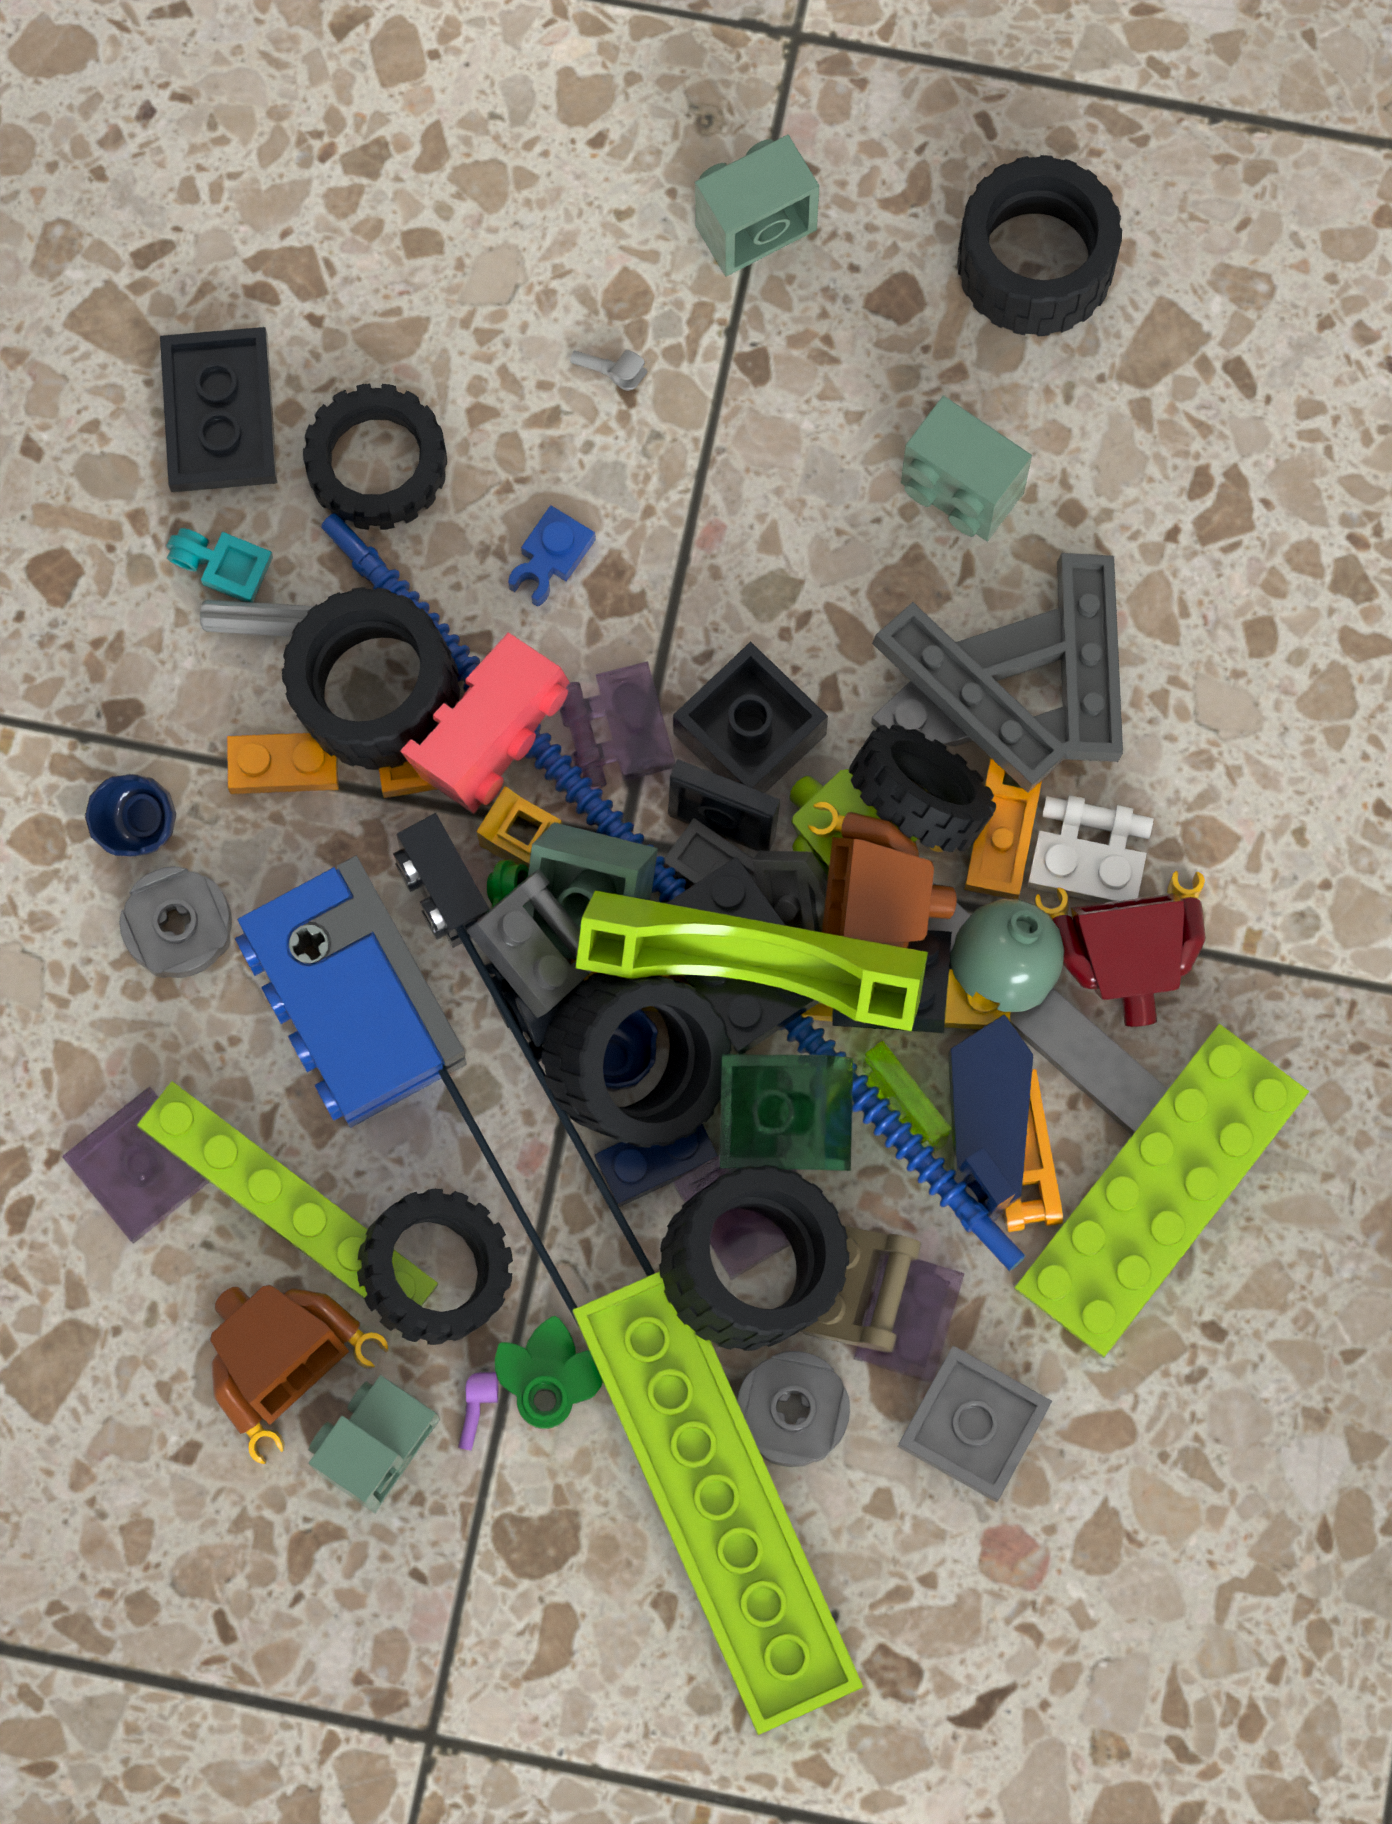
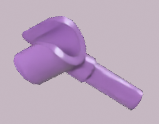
[458,1372,498,1451]

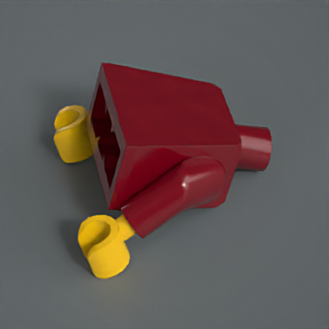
[1035,871,1206,1027]

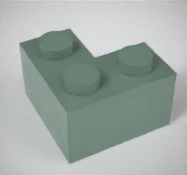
[308,1375,440,1513]

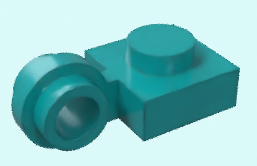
[166,528,273,602]

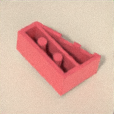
[400,632,570,814]

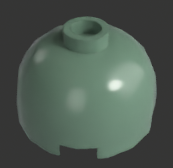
[950,899,1064,1012]

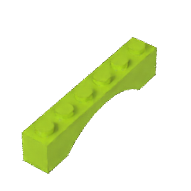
[576,890,928,1031]

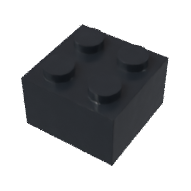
[673,641,828,793]

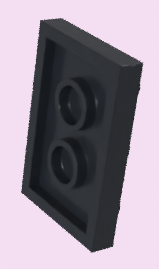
[160,327,277,492]
[666,857,820,1057]

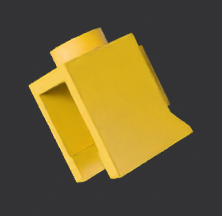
[476,786,562,869]

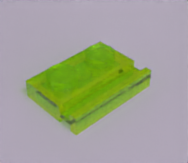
[862,1040,952,1155]

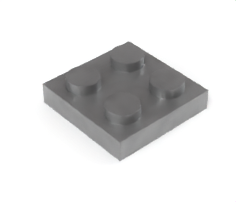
[897,1346,1052,1503]

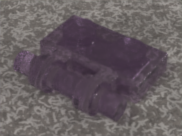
[559,661,675,790]

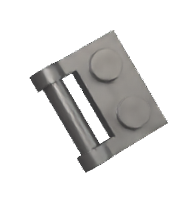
[467,869,592,1018]

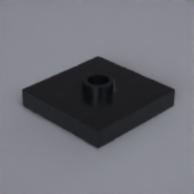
[668,759,780,852]

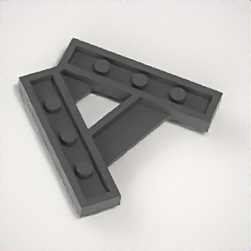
[872,553,1123,793]

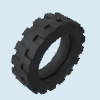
[303,383,447,530]
[849,725,996,852]
[357,1188,513,1345]

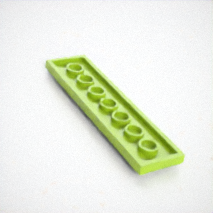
[572,1271,863,1735]

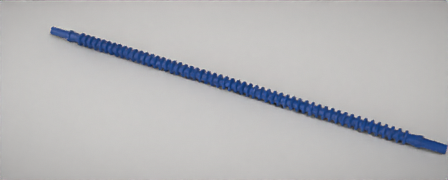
[321,513,1026,1271]

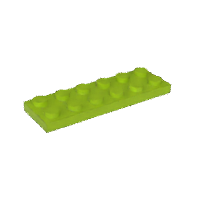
[1015,1024,1309,1358]

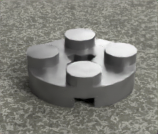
[119,866,232,978]
[737,1351,850,1467]

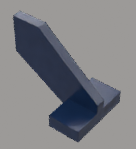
[948,1014,1033,1222]

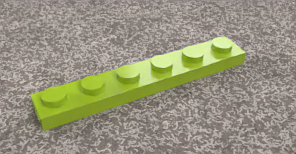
[137,1081,438,1306]

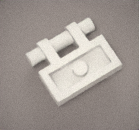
[1027,795,1154,903]

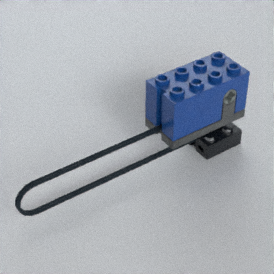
[234,813,655,1329]

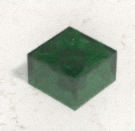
[720,1054,853,1171]

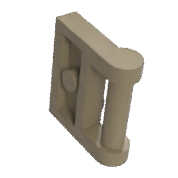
[800,1225,921,1353]

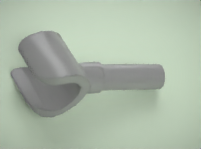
[570,350,648,391]

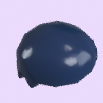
[85,774,176,856]
[603,1009,658,1092]

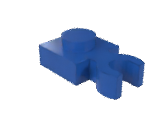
[508,505,596,607]

